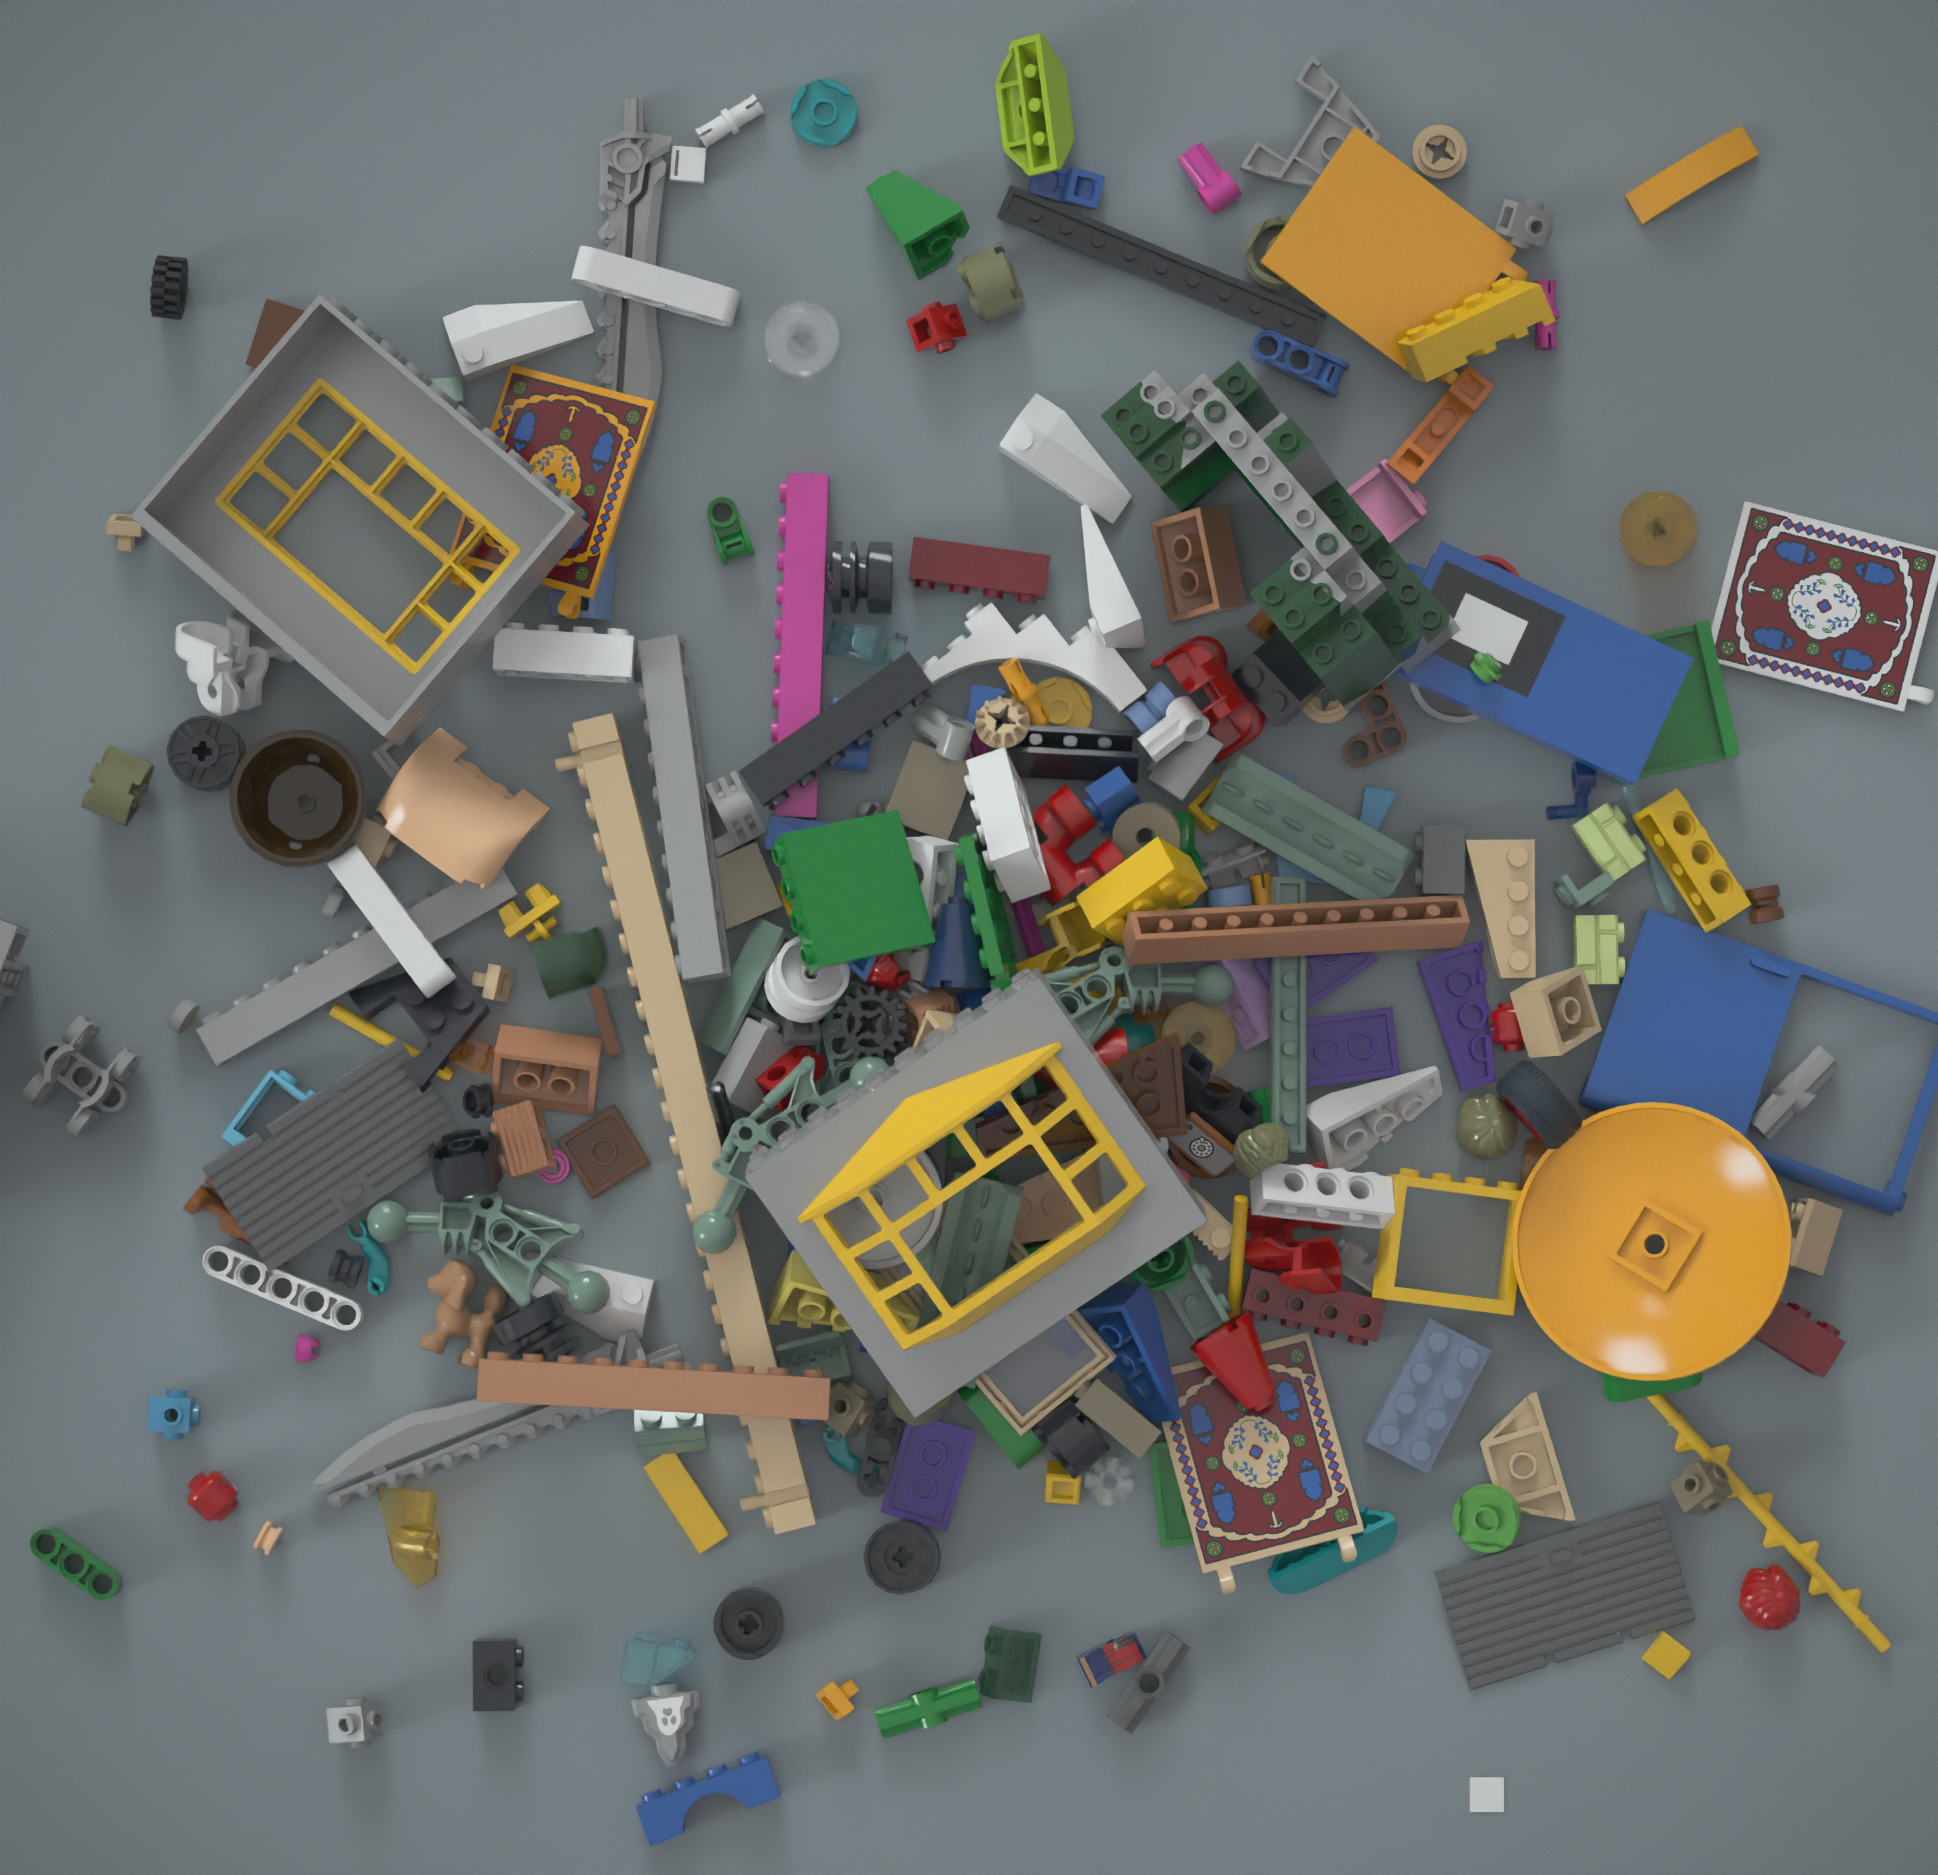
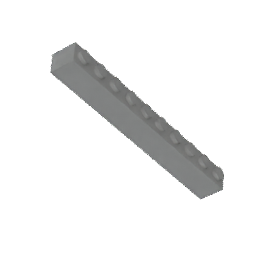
[635,634,732,984]
[196,866,520,1066]

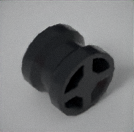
[327,1248,365,1290]

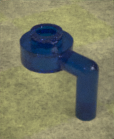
[1546,761,1597,820]

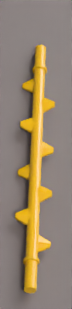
[1646,1394,1891,1653]

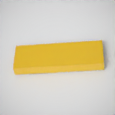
[643,1453,729,1554]

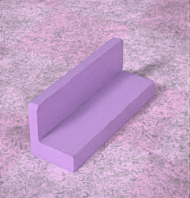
[1193,958,1270,1051]

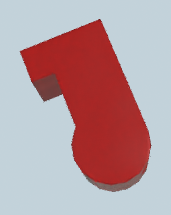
[755,1046,825,1112]

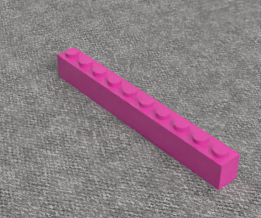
[769,473,829,820]

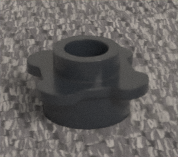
[463,1083,494,1119]

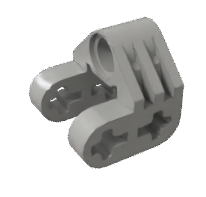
[705,770,767,859]

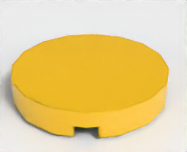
[1036,677,1092,728]

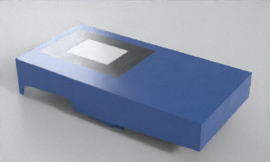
[1391,541,1694,787]

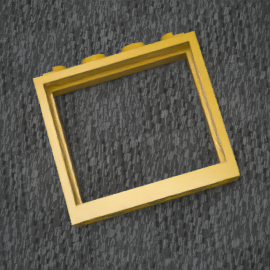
[1372,1168,1522,1316]

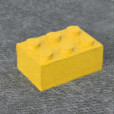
[1076,836,1208,947]

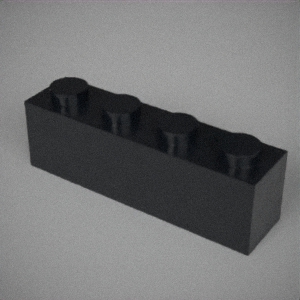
[1002,724,1140,783]

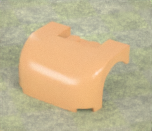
[376,727,550,889]

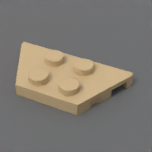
[1479,1391,1576,1521]

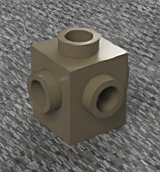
[822,1380,878,1436]
[1669,1461,1733,1516]

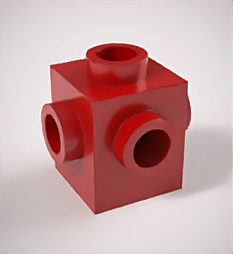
[906,301,967,354]

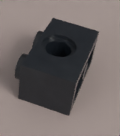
[473,1638,524,1711]

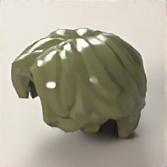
[1456,1093,1517,1159]
[1234,1122,1292,1180]

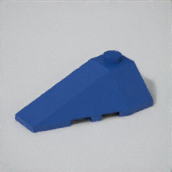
[1077,1282,1182,1423]

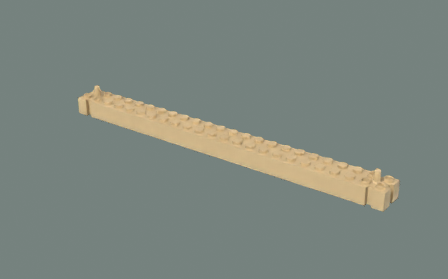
[555,713,818,1535]

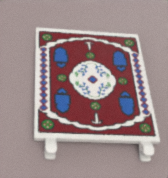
[1711,501,1938,712]

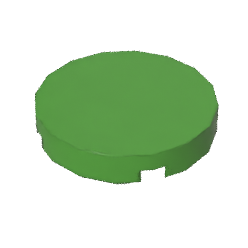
[1452,1483,1523,1553]

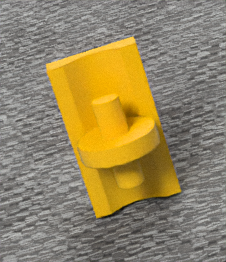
[498,883,562,944]

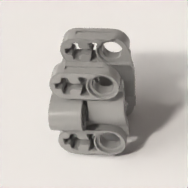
[21,1015,142,1138]

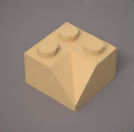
[1510,966,1602,1058]

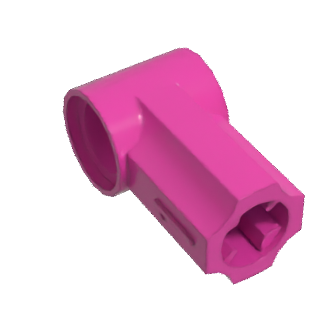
[1177,142,1242,215]

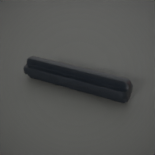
[706,1081,740,1152]

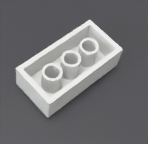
[493,622,638,684]
[964,747,1051,903]

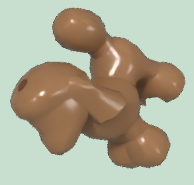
[419,1258,508,1370]

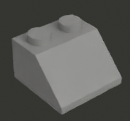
[1146,734,1223,805]

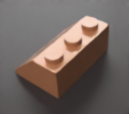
[1150,505,1247,623]
[492,1024,603,1116]

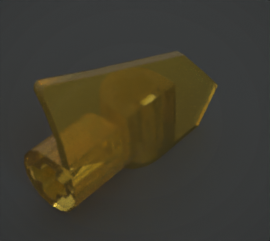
[377,1485,440,1588]

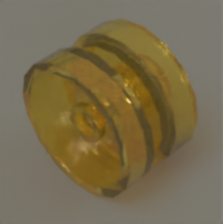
[1619,491,1699,567]
[1157,1001,1236,1074]

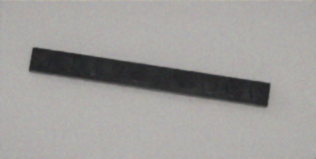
[997,185,1327,348]

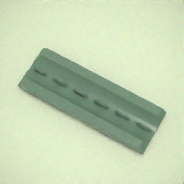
[1201,751,1415,900]
[917,1171,1024,1388]

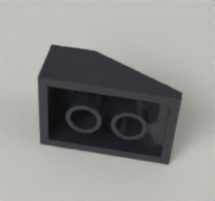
[1231,630,1326,726]

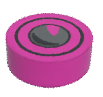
[537,1149,571,1184]

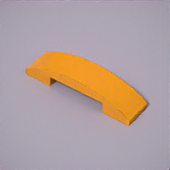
[1624,125,1759,225]

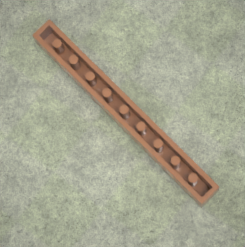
[1122,895,1470,965]
[477,1352,831,1420]

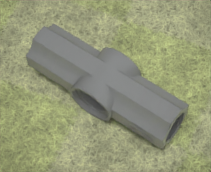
[1750,1046,1840,1141]

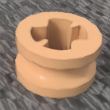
[253,1521,283,1556]

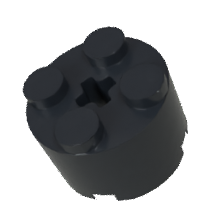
[427,1129,503,1202]
[1031,1398,1111,1479]
[714,1587,785,1660]

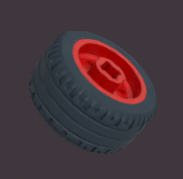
[1496,1060,1582,1149]

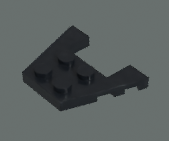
[348,957,490,1093]

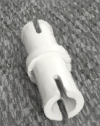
[695,94,765,149]

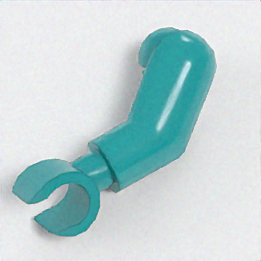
[347,1220,389,1296]
[821,1425,879,1488]

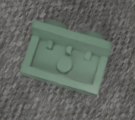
[1554,871,1615,910]
[1163,1260,1232,1341]
[774,1330,853,1386]

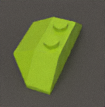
[995,33,1075,177]

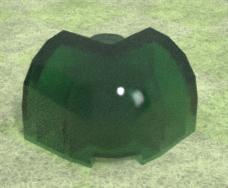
[531,927,609,999]

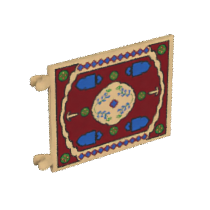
[1161,1332,1364,1594]

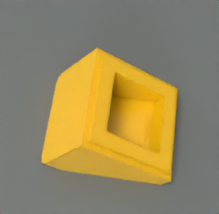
[1045,1460,1081,1505]
[1641,1631,1692,1679]

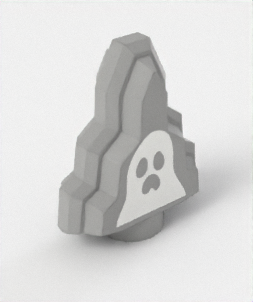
[631,1682,700,1768]

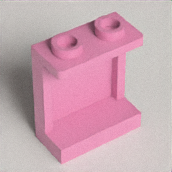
[1346,459,1428,544]

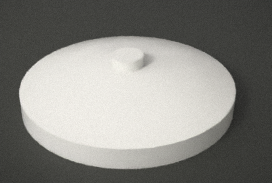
[826,1151,943,1269]

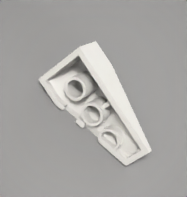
[442,301,595,382]
[999,393,1132,525]
[1080,504,1146,648]
[1306,1066,1443,1171]
[524,1251,656,1342]

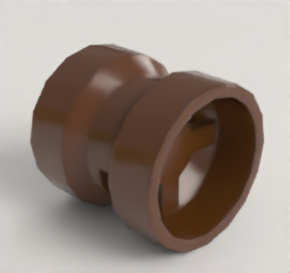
[1745,885,1785,924]

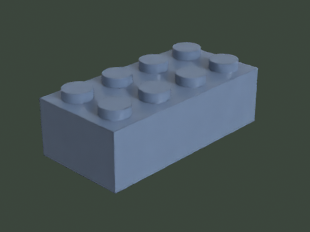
[1363,1317,1492,1474]

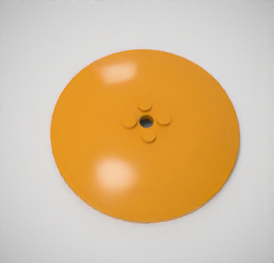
[1512,1102,1792,1381]

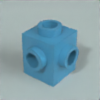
[147,1389,201,1440]

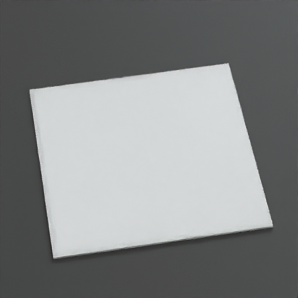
[1470,1777,1504,1812]

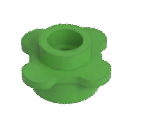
[1470,651,1503,684]

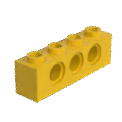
[1632,788,1752,933]

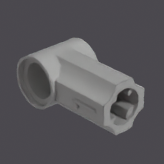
[910,703,975,761]

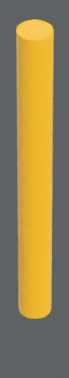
[329,1003,455,1083]
[1227,1195,1248,1318]

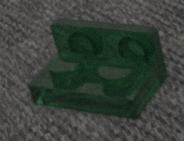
[979,1625,1042,1703]

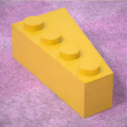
[1397,277,1556,382]

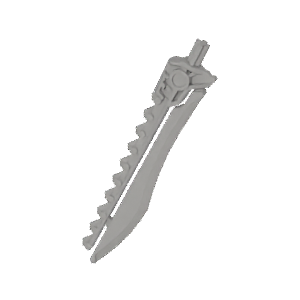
[595,97,673,465]
[309,1329,685,1508]

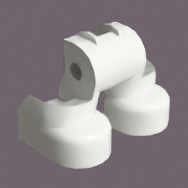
[175,609,295,716]

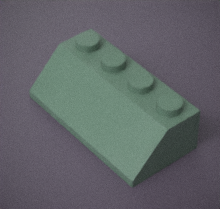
[697,917,797,1056]

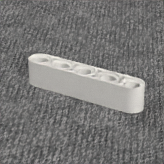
[571,246,741,327]
[327,842,456,999]
[202,1246,365,1331]

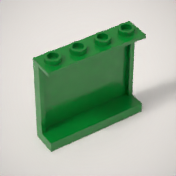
[1608,620,1740,784]
[772,810,936,975]

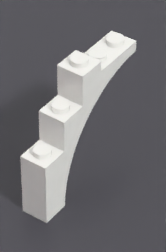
[921,602,1147,714]

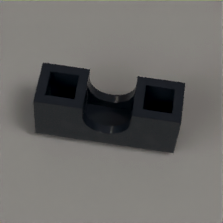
[1180,1042,1264,1145]

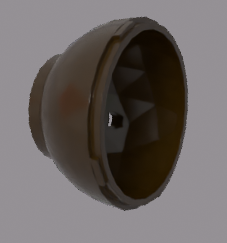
[229,729,368,867]

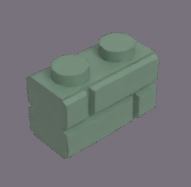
[633,1410,708,1457]

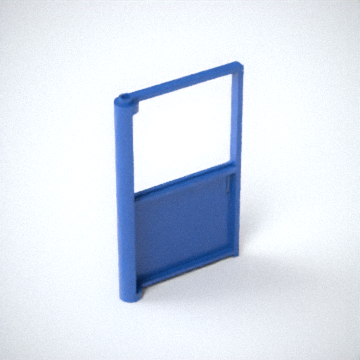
[1578,909,1938,1216]

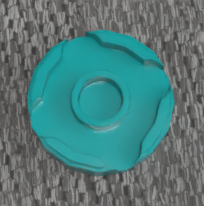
[790,78,858,148]

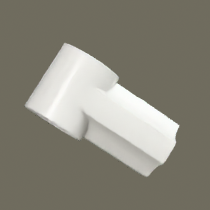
[1137,696,1210,762]

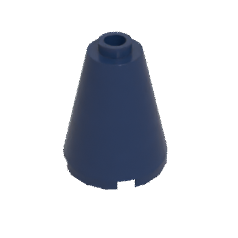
[923,897,992,988]

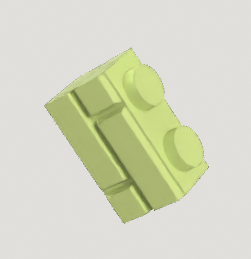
[1570,802,1646,881]
[1573,915,1625,986]

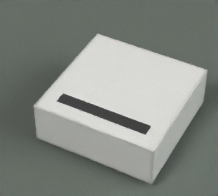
[670,146,707,184]

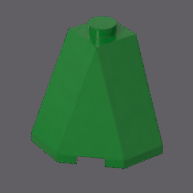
[865,170,970,280]

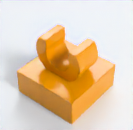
[814,1679,859,1721]

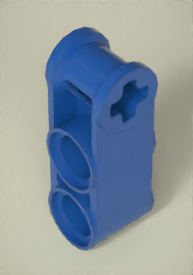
[1250,330,1350,397]

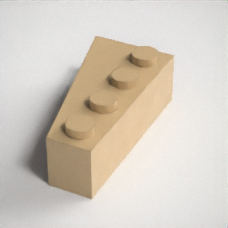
[1465,839,1536,980]

